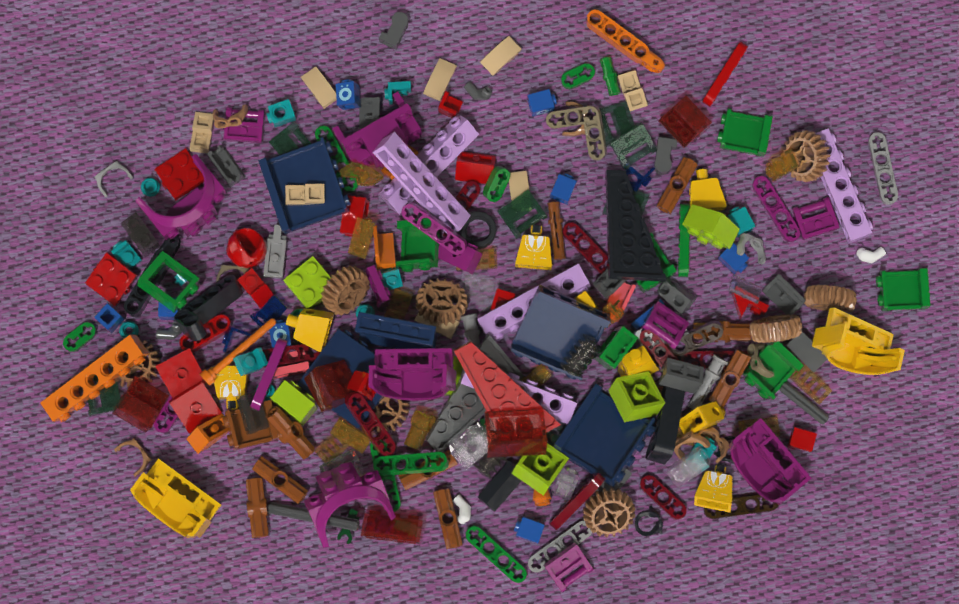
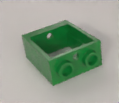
[137,251,199,313]
[593,326,638,370]

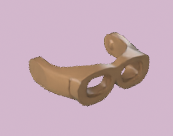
[562,102,588,137]
[213,104,248,128]
[698,427,730,463]
[674,431,710,462]
[114,438,152,477]

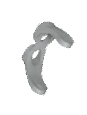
[94,161,133,198]
[737,233,766,265]

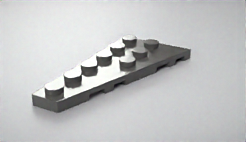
[425,334,525,452]

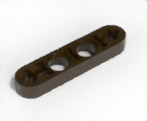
[655,321,724,357]
[704,495,779,519]

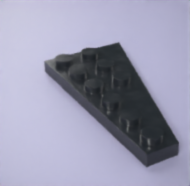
[605,170,667,282]

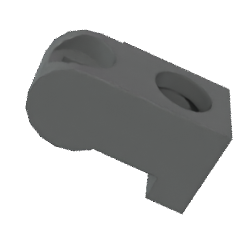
[379,12,408,50]
[654,137,678,175]
[657,278,697,314]

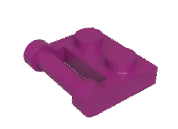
[223,107,265,143]
[792,197,840,240]
[365,265,390,310]
[642,301,689,349]
[543,542,594,593]

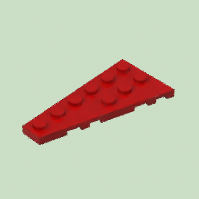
[454,341,561,452]

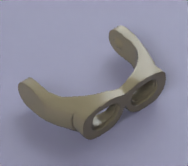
[216,265,249,283]
[747,343,774,378]

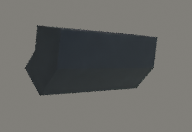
[478,461,521,512]

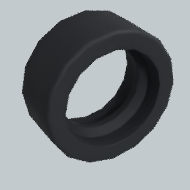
[460,211,496,249]

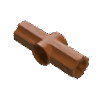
[656,157,698,215]
[693,321,751,343]
[709,349,751,408]
[265,406,315,459]
[398,450,458,491]
[252,456,309,505]
[246,478,269,538]
[433,488,463,550]

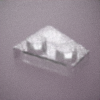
[459,270,500,314]

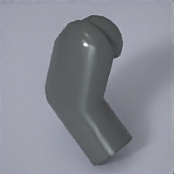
[464,81,492,100]
[156,321,182,340]

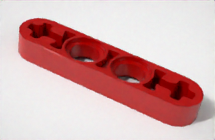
[702,41,749,107]

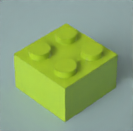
[682,204,740,249]
[283,256,331,309]
[608,371,665,423]
[270,380,318,426]
[511,437,569,496]

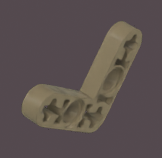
[546,105,607,160]

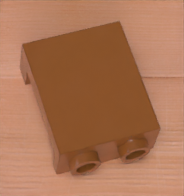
[222,400,279,451]

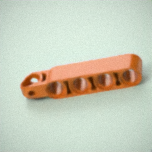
[586,9,665,73]

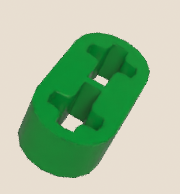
[561,63,595,90]
[483,166,510,202]
[63,322,97,352]

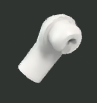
[856,247,886,263]
[453,494,471,524]

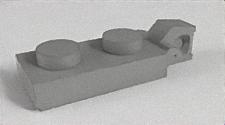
[264,225,287,279]

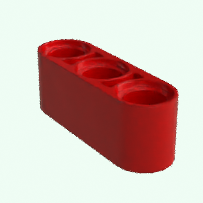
[179,315,232,353]

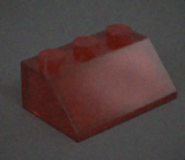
[485,409,547,458]
[361,510,423,545]

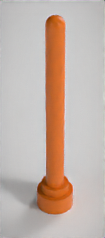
[199,318,276,386]

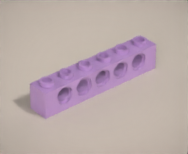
[379,114,479,215]
[816,128,873,244]
[372,132,471,233]
[477,264,591,342]
[459,369,577,424]

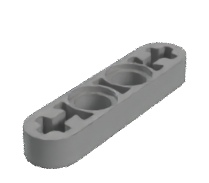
[868,133,898,205]
[528,521,592,573]

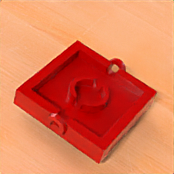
[154,148,204,201]
[85,252,138,306]

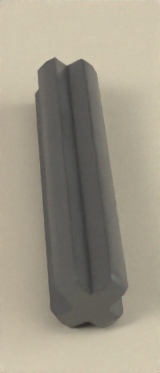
[779,382,829,425]

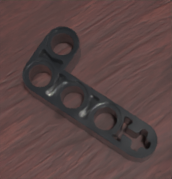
[174,275,243,341]
[645,386,685,465]

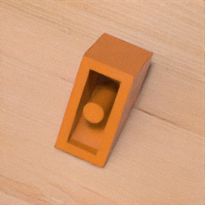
[186,414,229,454]

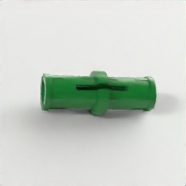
[599,57,621,96]

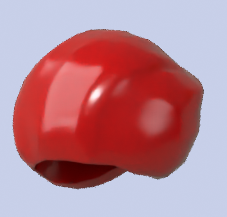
[226,228,267,268]

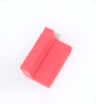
[603,282,636,322]
[269,349,310,379]

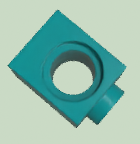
[266,99,296,128]
[727,206,756,238]

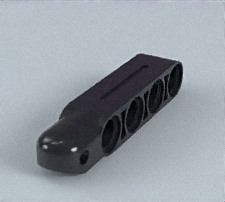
[124,234,181,317]

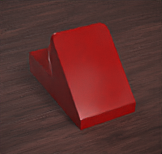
[237,268,276,309]
[732,288,769,319]
[347,371,376,401]

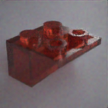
[658,96,712,148]
[304,360,357,412]
[112,376,169,433]

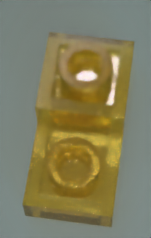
[765,149,798,182]

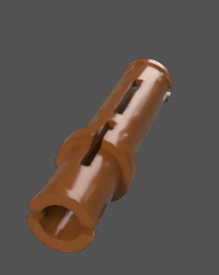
[547,202,566,260]

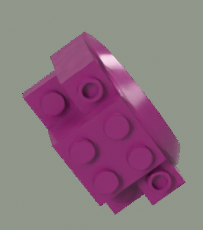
[332,92,422,172]
[135,154,226,240]
[369,348,456,401]
[729,418,812,505]
[304,462,396,548]

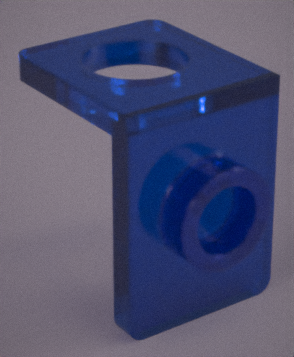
[626,167,655,192]
[250,295,287,327]
[222,327,252,353]

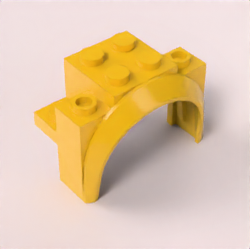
[812,307,905,375]
[130,459,222,538]

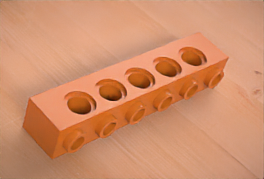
[40,335,149,422]

